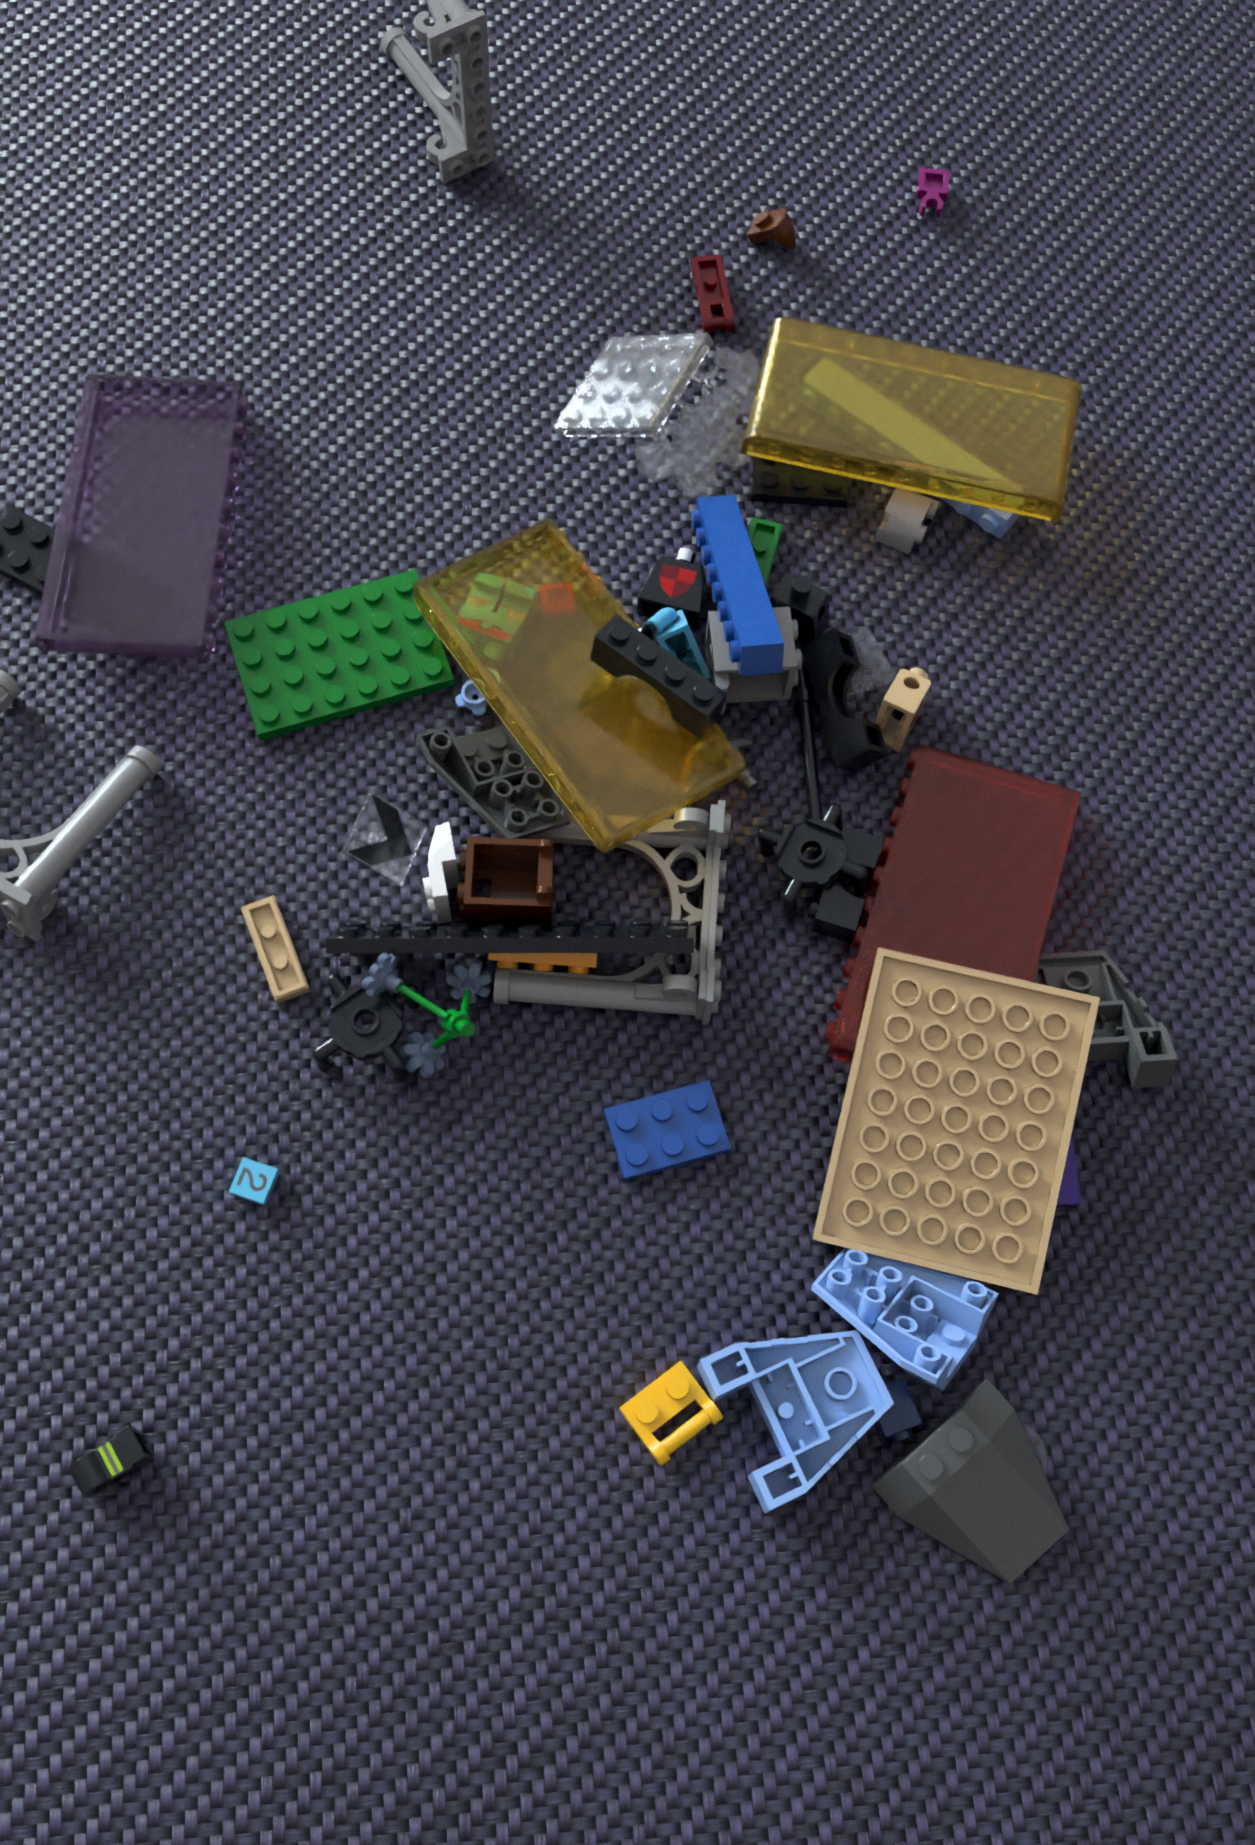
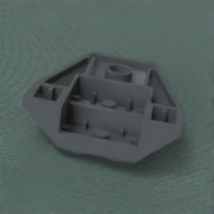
[871,1378,1069,1584]

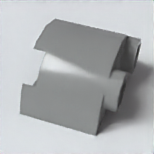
[874,486,940,554]

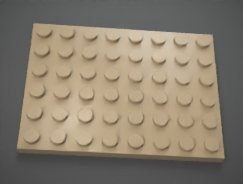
[812,947,1100,1295]

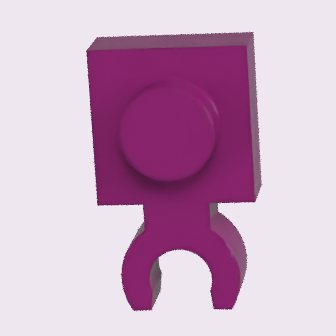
[916,167,950,218]

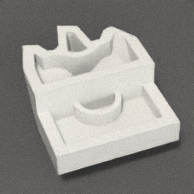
[423,822,460,924]

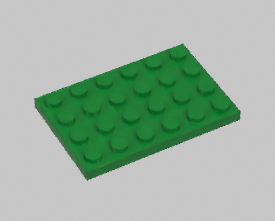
[224,569,455,741]

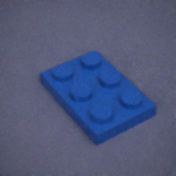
[604,1080,731,1182]

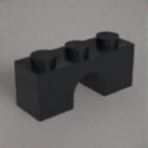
[808,826,884,943]

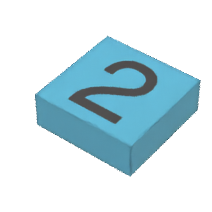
[229,1157,280,1207]

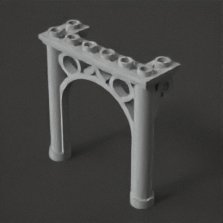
[380,0,494,184]
[0,670,162,942]
[493,800,731,1025]

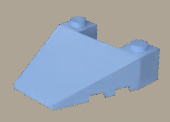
[697,1330,894,1513]

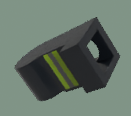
[69,1425,154,1498]

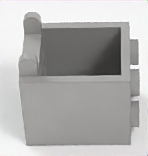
[704,607,802,715]

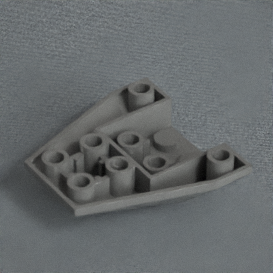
[416,702,570,839]

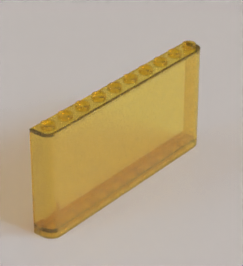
[741,317,1082,523]
[413,517,746,853]

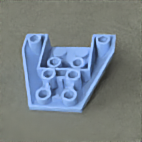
[811,1247,999,1391]

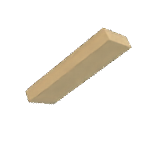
[241,895,311,1004]

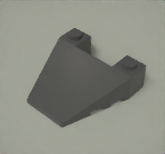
[1030,950,1178,1088]

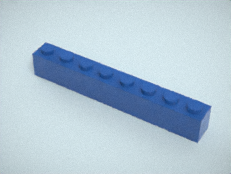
[691,495,784,676]

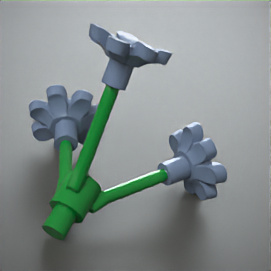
[361,953,493,1078]

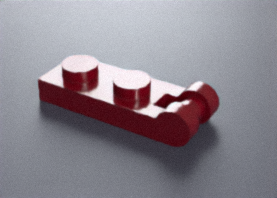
[690,254,735,334]

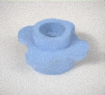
[455,679,495,716]

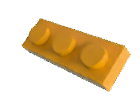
[488,953,598,974]

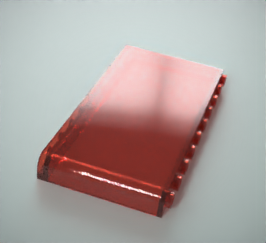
[823,744,1081,1063]

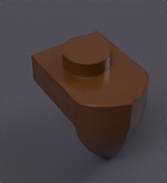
[747,208,796,248]

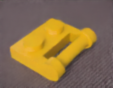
[619,1361,723,1467]

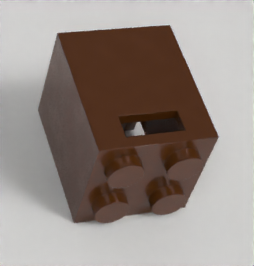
[457,837,555,926]

